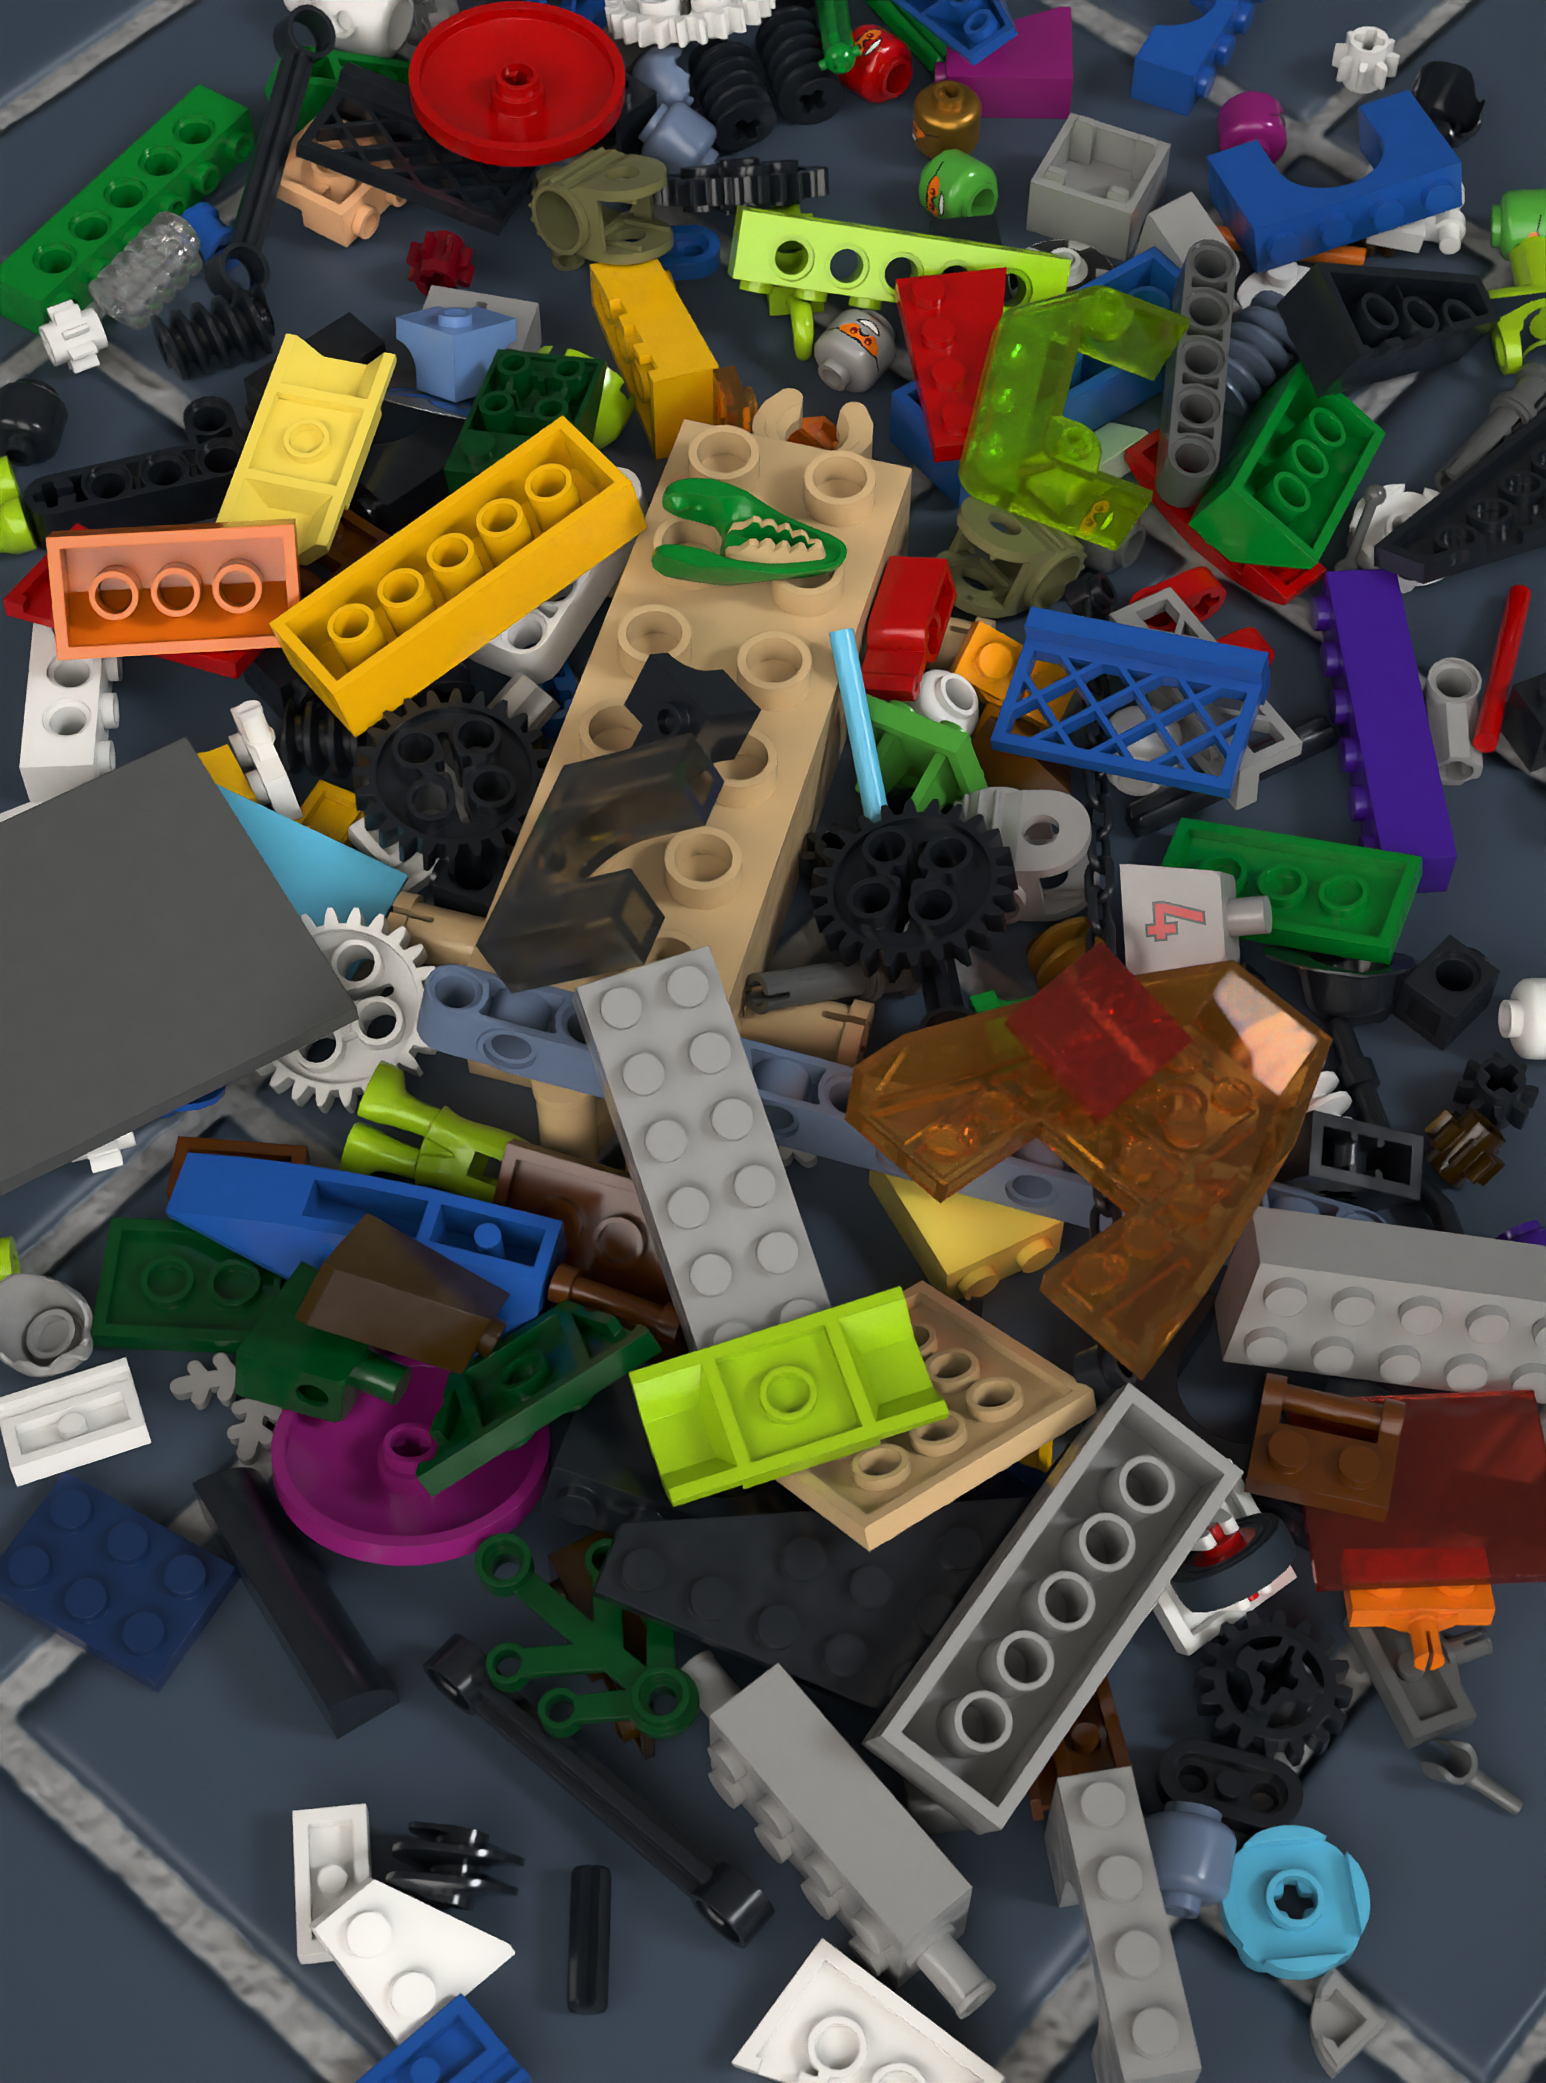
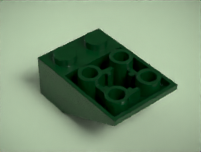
[444,349,607,495]

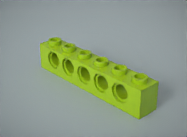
[727,205,1072,326]

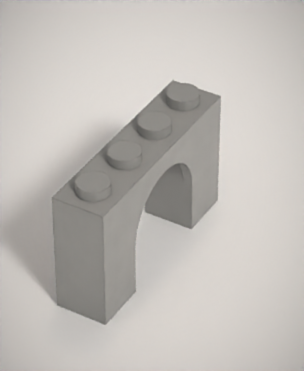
[1044,1766,1202,2083]

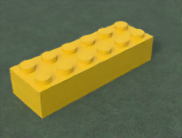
[269,415,648,738]

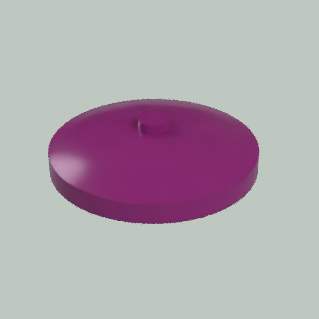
[271,1351,551,1566]

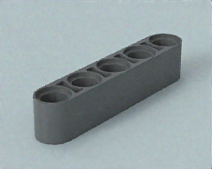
[1155,239,1237,508]

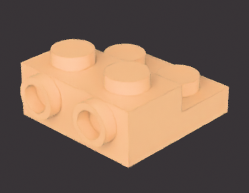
[276,118,409,248]

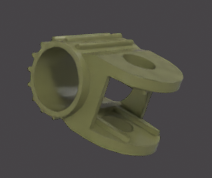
[528,147,674,265]
[936,487,1088,618]

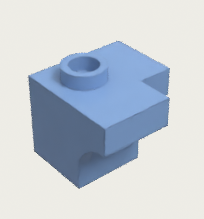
[396,306,517,402]

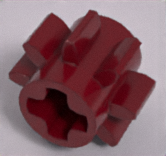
[405,230,475,296]

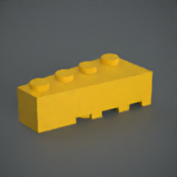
[589,258,727,460]

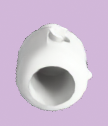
[283,0,414,59]

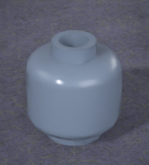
[638,102,719,174]
[1144,1801,1237,1918]

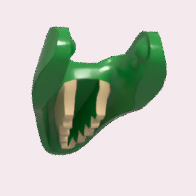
[651,478,847,586]

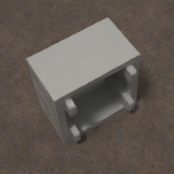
[1026,113,1171,262]

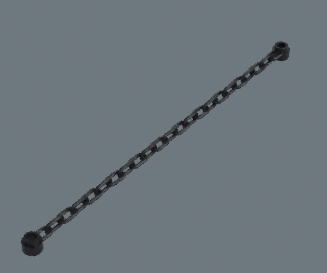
[1065,572,1137,1406]

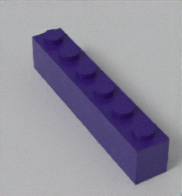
[1311,569,1457,893]

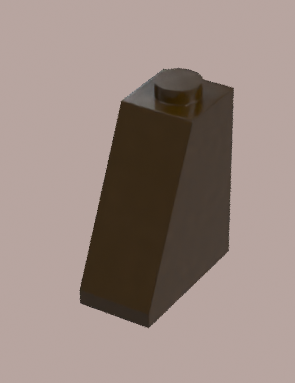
[295,1212,510,1374]

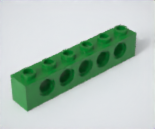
[0,84,256,337]

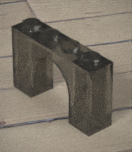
[476,732,725,993]

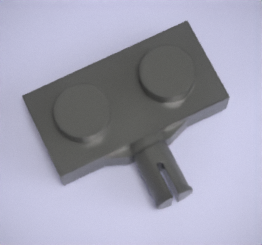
[1343,1616,1493,1749]

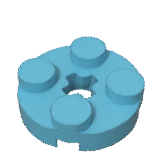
[1218,1825,1370,1980]

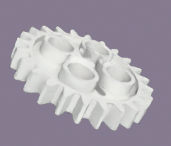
[605,0,776,49]
[256,907,437,1114]

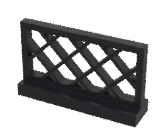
[295,61,541,236]

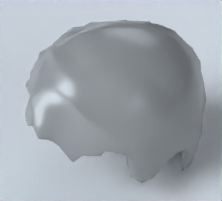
[0,1273,93,1378]

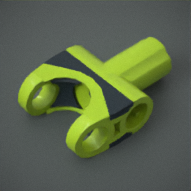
[1487,236,1546,376]

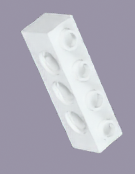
[19,623,123,802]

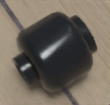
[0,378,68,467]

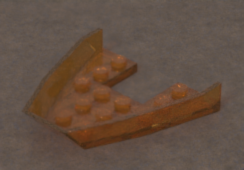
[845,960,1333,1380]

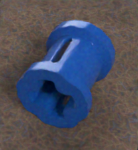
[176,202,240,272]

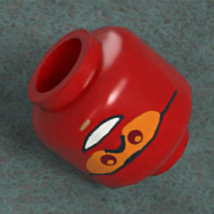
[838,24,913,104]

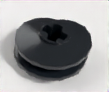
[385,1821,526,1911]

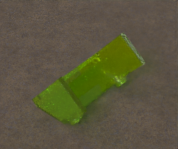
[958,285,1190,551]

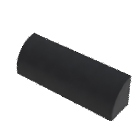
[192,1467,400,1739]

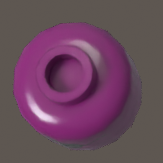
[1216,91,1287,164]

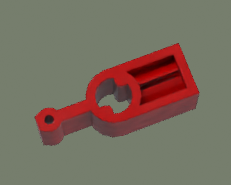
[861,556,957,702]

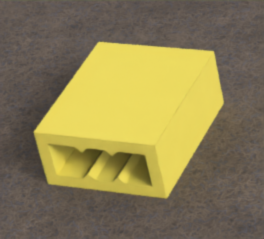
[869,1099,1064,1301]

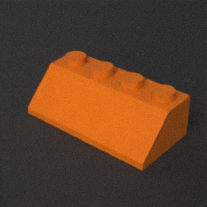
[46,518,301,660]

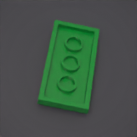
[1161,817,1423,965]

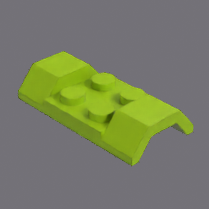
[628,1286,949,1507]

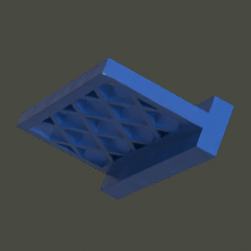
[990,606,1271,799]

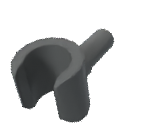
[1420,1738,1524,1816]

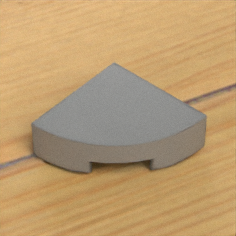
[1309,1968,1388,2079]

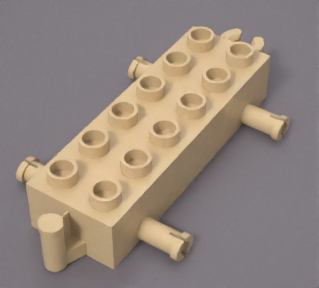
[387,388,996,1163]

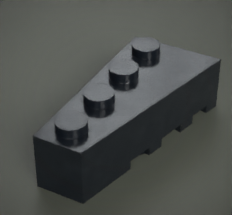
[1276,262,1500,398]

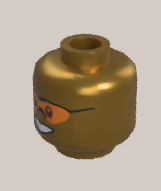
[912,80,982,159]

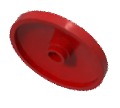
[409,1,625,167]

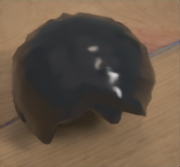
[1410,61,1486,149]

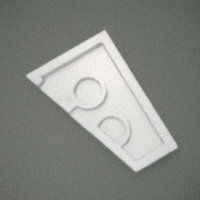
[731,1938,1006,2083]

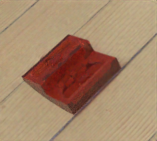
[1004,941,1194,1126]

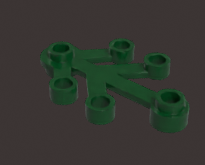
[474,1533,700,1739]

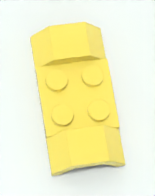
[216,333,397,566]

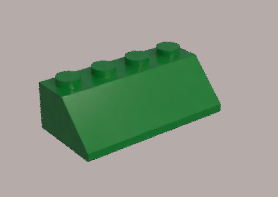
[1188,361,1386,570]

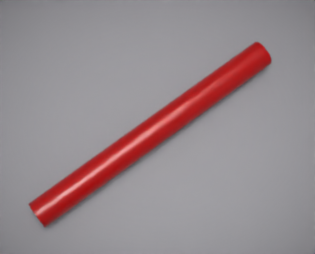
[1473,585,1531,753]

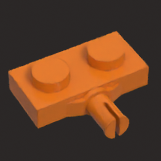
[1339,1550,1496,1671]

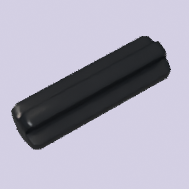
[567,1865,612,2015]

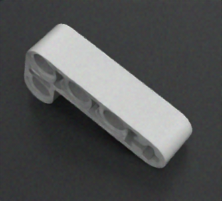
[468,467,649,684]

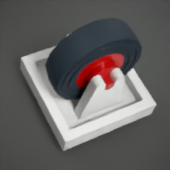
[1152,1458,1297,1656]

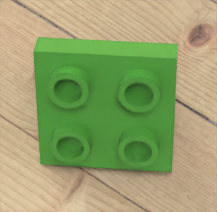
[855,694,988,812]

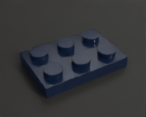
[0,1471,240,1693]

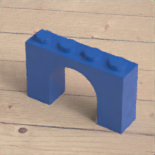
[1206,90,1462,274]

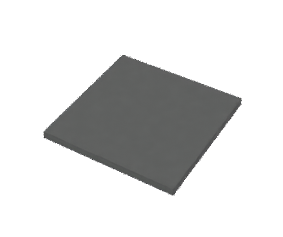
[0,737,359,1195]

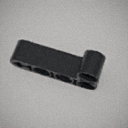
[24,396,244,550]

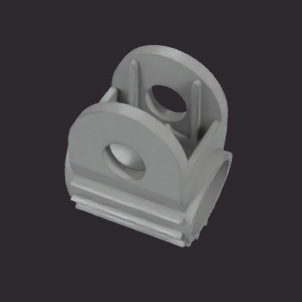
[954,787,1100,925]

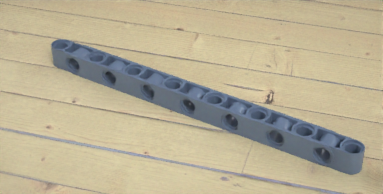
[416,964,1387,1265]

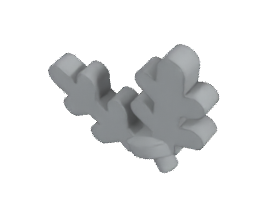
[170,1353,283,1466]

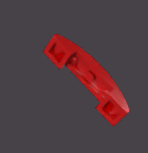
[1124,427,1327,606]

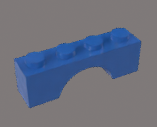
[1130,0,1266,117]

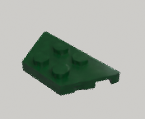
[416,1300,662,1497]

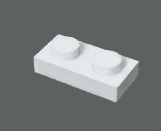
[292,1803,372,1964]

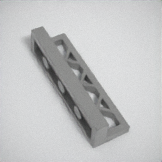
[1109,587,1303,810]

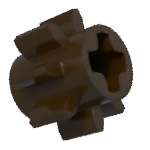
[1424,1107,1506,1188]

